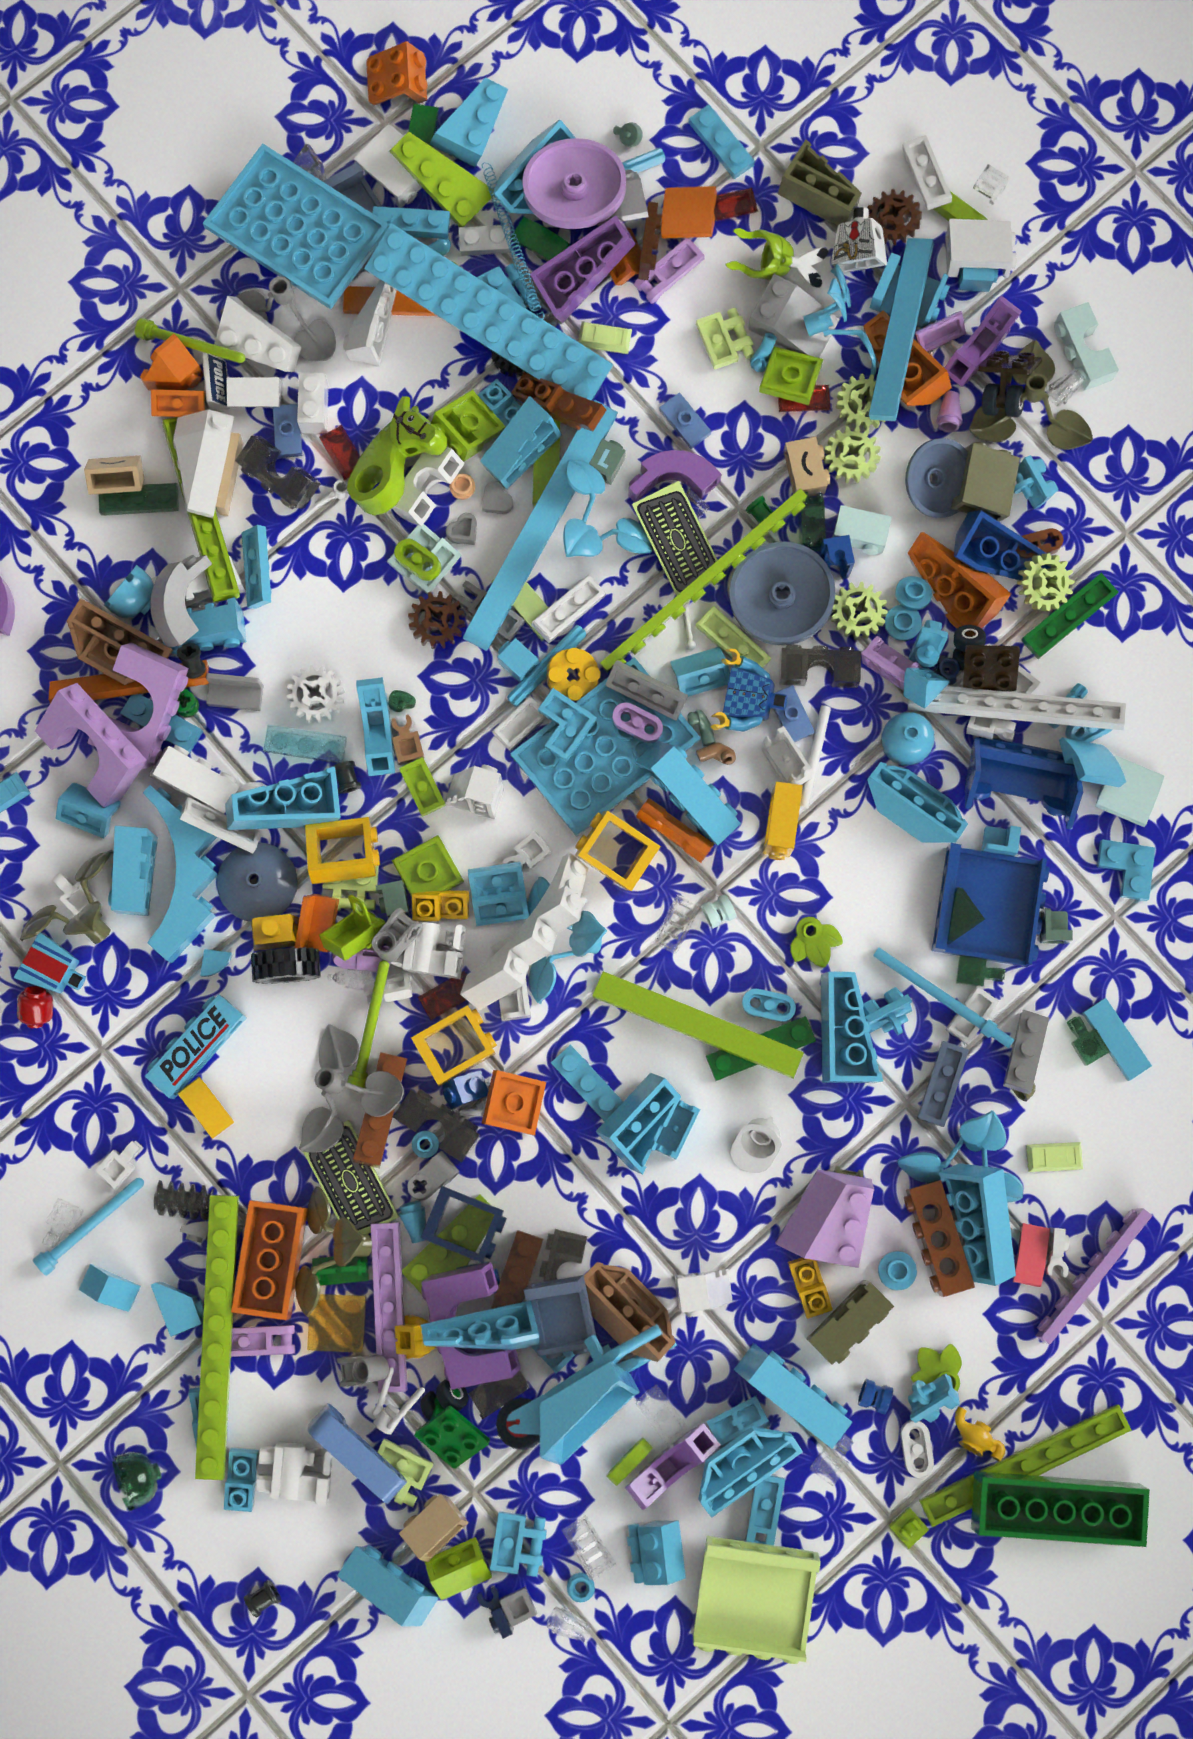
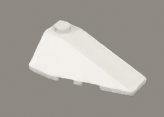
[343,280,397,366]
[173,409,234,518]

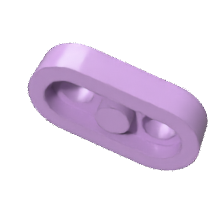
[612,703,663,743]

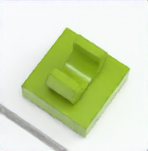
[889,1507,929,1549]

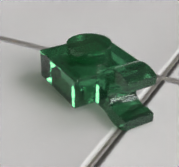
[956,956,1006,987]
[1066,1016,1110,1066]

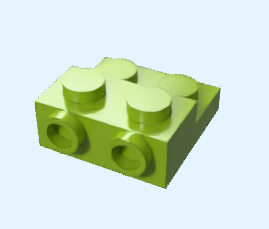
[431,390,506,462]

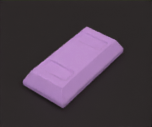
[915,311,966,352]

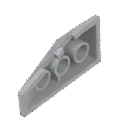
[542,170,648,227]

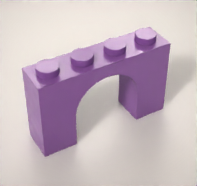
[421,1262,521,1390]

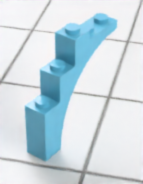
[143,785,218,963]

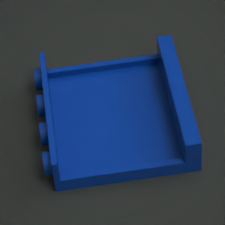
[931,843,1050,967]

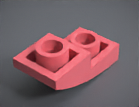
[1013,1223,1050,1287]

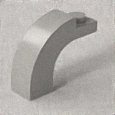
[151,555,212,648]

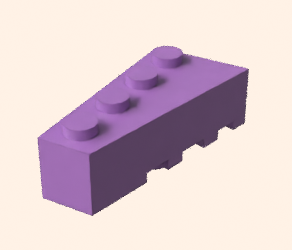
[530,215,636,323]

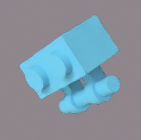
[477,263,540,310]
[627,1520,686,1585]

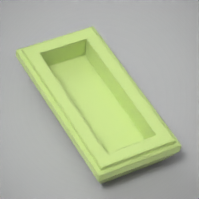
[578,322,632,354]
[1026,1142,1083,1172]

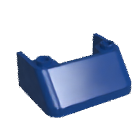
[964,737,1083,830]

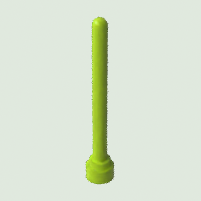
[135,318,245,363]
[347,960,389,1088]

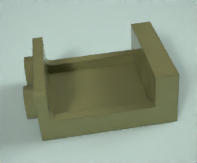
[951,442,1020,522]

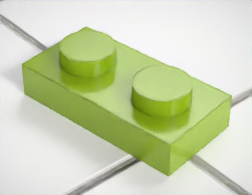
[399,757,446,817]

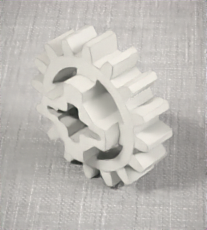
[286,665,345,723]

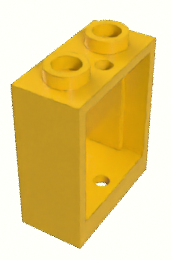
[763,781,803,860]
[575,810,661,891]
[305,817,380,884]
[411,1005,497,1086]

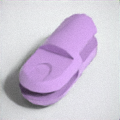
[332,945,391,972]

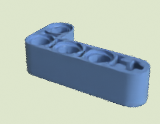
[307,1403,407,1504]

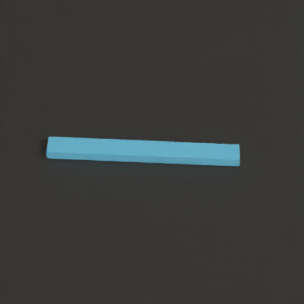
[869,238,934,421]

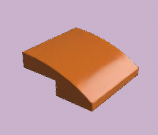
[661,186,717,238]

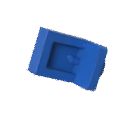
[442,1070,488,1109]

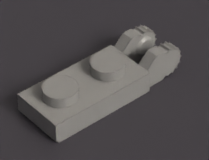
[453,581,525,642]

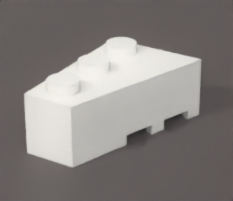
[214,296,301,372]
[149,745,240,814]

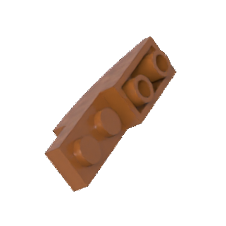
[511,372,607,432]

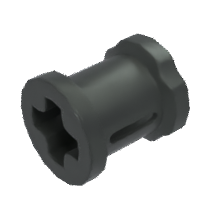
[177,643,206,679]
[332,761,362,794]
[244,1580,281,1618]

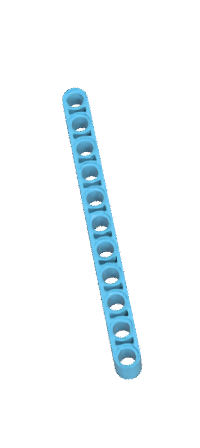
[463,400,618,651]

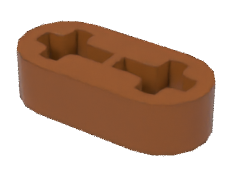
[1016,528,1064,558]

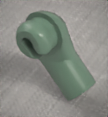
[687,710,716,746]

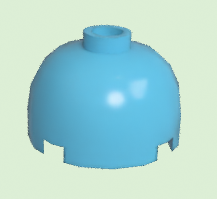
[104,565,154,618]
[881,712,934,766]

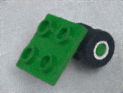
[414,1379,490,1469]

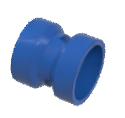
[858,1379,893,1414]

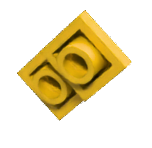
[412,891,469,921]
[177,1077,234,1139]
[788,1257,833,1319]

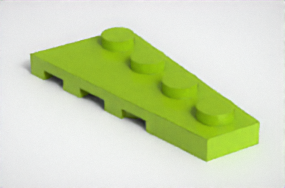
[389,131,494,227]
[402,1194,494,1294]

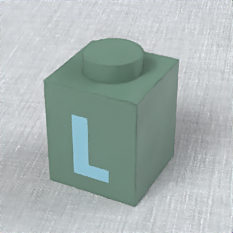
[589,438,626,485]

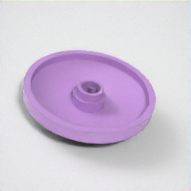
[523,138,626,229]

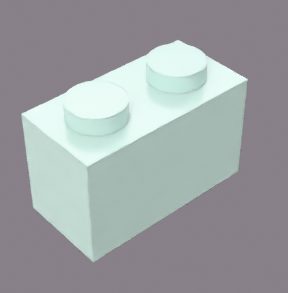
[832,505,892,555]

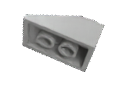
[748,274,840,358]

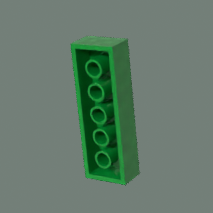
[971,1471,1150,1547]

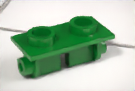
[311,1256,369,1286]

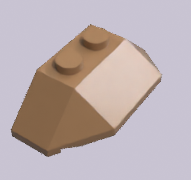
[67,598,173,685]
[584,1262,675,1362]

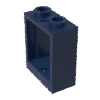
[421,1186,507,1263]

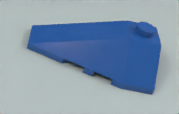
[954,510,1060,586]

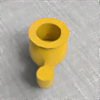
[955,1406,1006,1462]

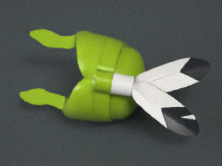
[725,228,828,288]

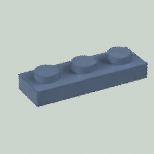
[917,1041,969,1127]

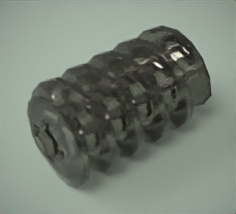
[153,1180,214,1220]

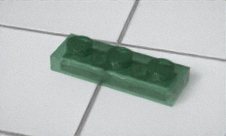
[99,483,179,516]

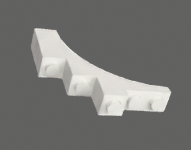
[460,852,589,1010]

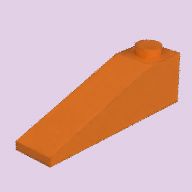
[863,310,952,406]
[908,532,1011,628]

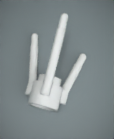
[372,1367,425,1435]

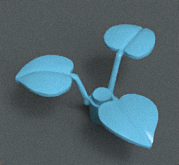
[803,264,876,377]
[563,460,654,557]
[528,877,607,1004]
[897,1110,1023,1203]

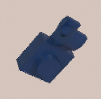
[477,1585,514,1639]

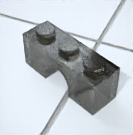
[235,435,321,509]
[779,644,861,688]
[393,1089,481,1163]
[539,1229,587,1282]

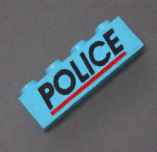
[145,994,247,1099]

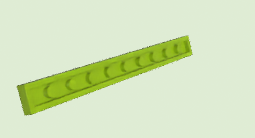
[600,488,807,673]
[195,1195,239,1480]

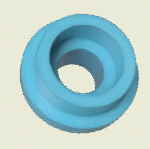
[412,1131,439,1158]
[567,1573,595,1603]

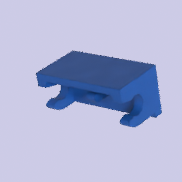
[818,535,855,579]

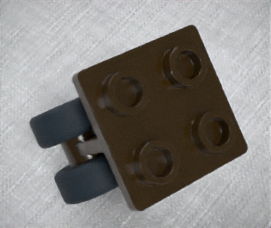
[978,351,1042,417]
[952,625,1020,691]

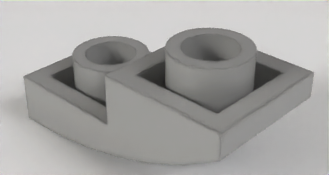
[179,1221,243,1243]

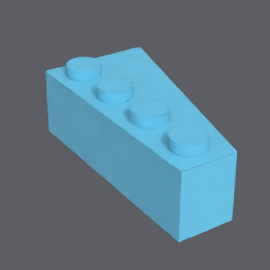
[635,740,741,845]
[225,766,341,830]
[821,972,884,1083]
[939,1163,1016,1286]
[734,1343,852,1449]

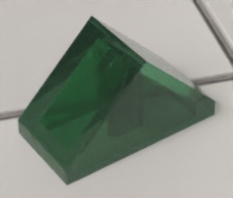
[947,887,985,944]

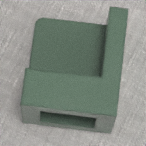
[1040,908,1073,944]

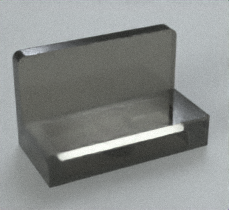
[468,1370,530,1420]

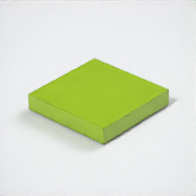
[759,346,823,405]
[391,835,464,897]

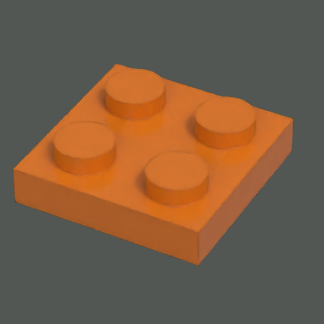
[481,1070,546,1135]

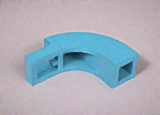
[356,677,395,776]

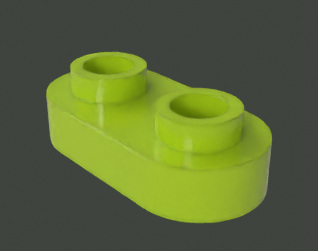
[394,539,441,581]

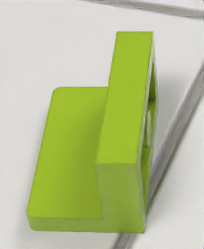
[425,1537,492,1600]

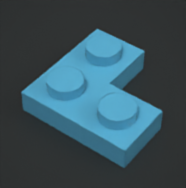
[538,688,597,762]
[1097,839,1155,901]

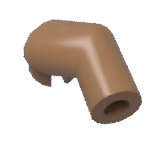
[696,742,736,765]

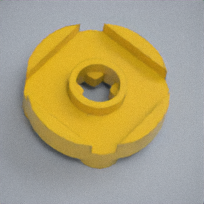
[546,648,600,701]

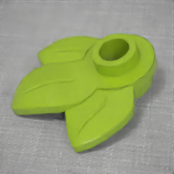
[790,916,843,968]
[910,1344,962,1391]

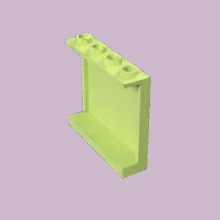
[693,1536,821,1664]

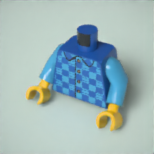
[711,649,787,732]

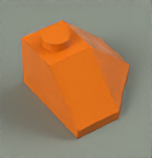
[140,334,204,391]

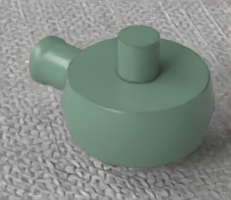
[613,122,643,147]

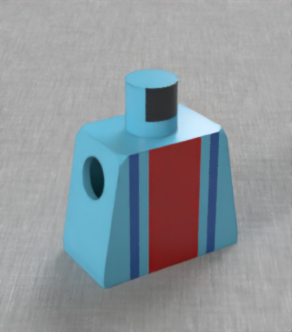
[14,933,86,994]

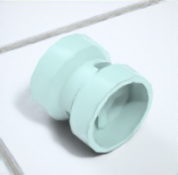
[701,894,737,929]

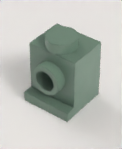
[376,880,410,918]

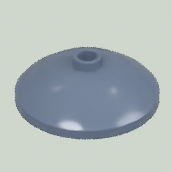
[905,438,968,518]
[217,843,298,922]

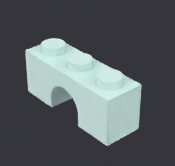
[1054,302,1119,390]

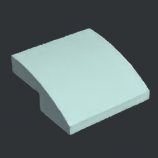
[387,524,462,594]
[1095,755,1165,827]

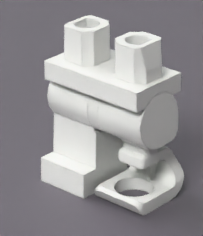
[390,922,466,979]
[256,1441,332,1505]

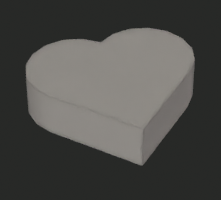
[482,481,513,514]
[446,513,477,545]

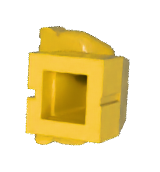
[395,1314,436,1359]

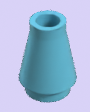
[399,1200,426,1243]

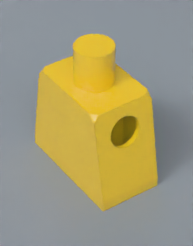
[251,914,300,951]

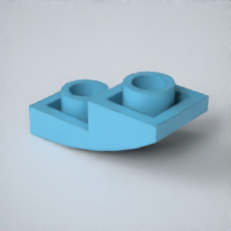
[478,379,521,426]
[224,1448,259,1512]

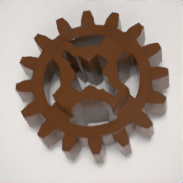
[867,189,922,246]
[408,591,465,649]

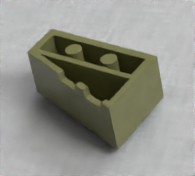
[778,139,862,226]
[806,1280,895,1365]

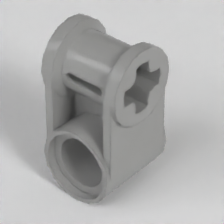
[372,908,422,962]
[407,1151,460,1201]
[337,1355,389,1387]

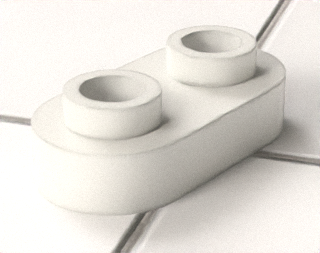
[900,1420,934,1478]

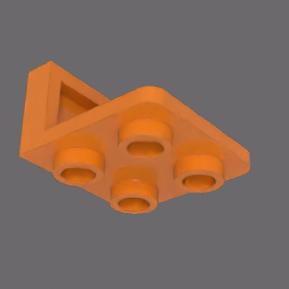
[366,41,428,105]

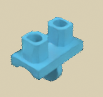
[1014,455,1058,509]
[909,620,948,667]
[863,987,912,1035]
[908,1374,960,1423]

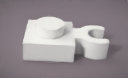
[503,831,552,871]

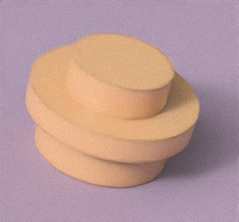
[449,473,475,500]

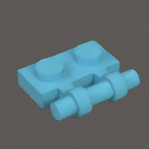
[490,1511,547,1576]

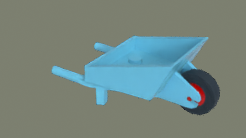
[496,1324,677,1465]

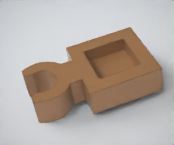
[392,715,424,765]

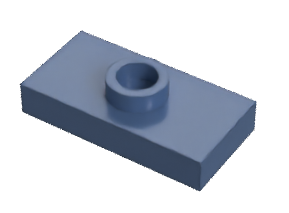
[659,392,712,449]
[273,404,303,458]
[774,685,815,742]

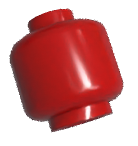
[17,986,53,1028]

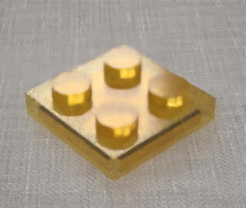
[307,1294,367,1353]

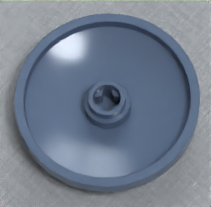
[729,542,835,645]

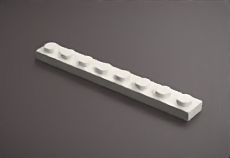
[908,686,1126,731]

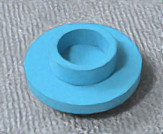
[895,576,932,610]
[884,605,922,641]
[878,1251,917,1290]

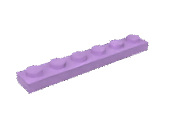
[1036,1208,1153,1345]
[371,1222,408,1393]

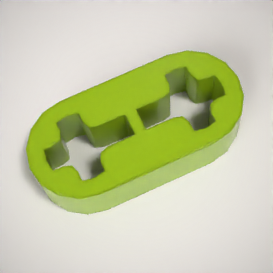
[606,1437,653,1486]

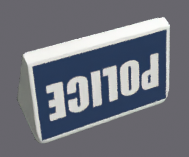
[202,353,230,411]

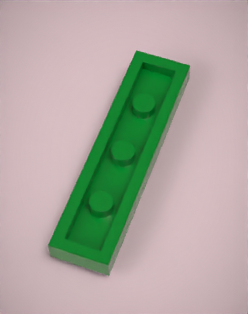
[1021,573,1119,660]
[705,1016,816,1082]

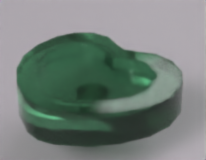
[388,690,416,712]

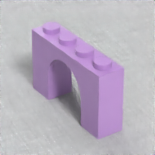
[88,643,189,769]
[35,683,147,808]

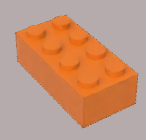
[231,1200,308,1320]

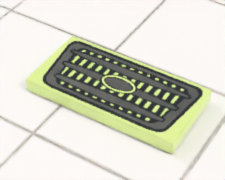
[632,481,717,596]
[303,1120,399,1234]

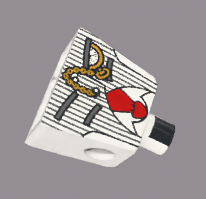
[831,207,887,273]

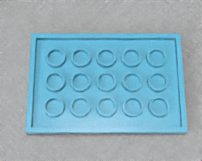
[203,143,389,309]
[510,657,701,837]

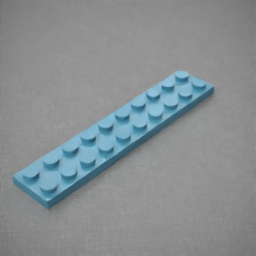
[364,223,613,400]

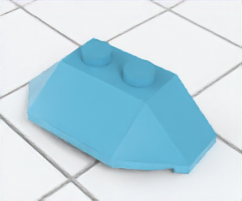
[493,119,576,214]
[867,762,968,843]
[698,1427,803,1518]

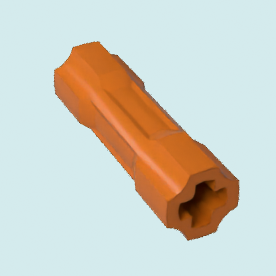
[636,798,714,863]

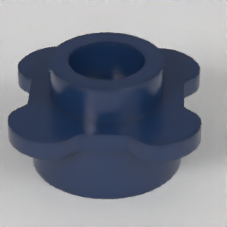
[933,655,960,685]

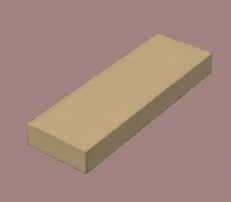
[215,432,243,516]

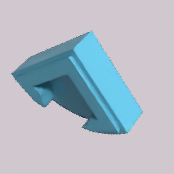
[200,949,232,977]

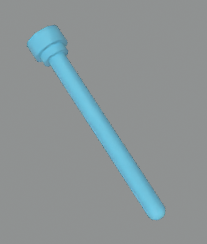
[32,1178,144,1276]

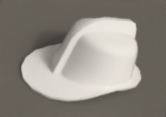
[731,1116,782,1173]

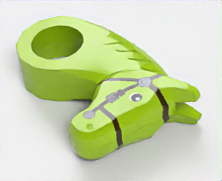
[347,396,447,516]

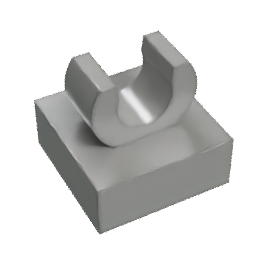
[500,1586,537,1627]

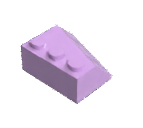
[775,1169,874,1268]

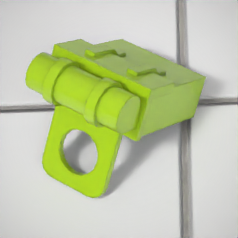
[319,895,386,961]

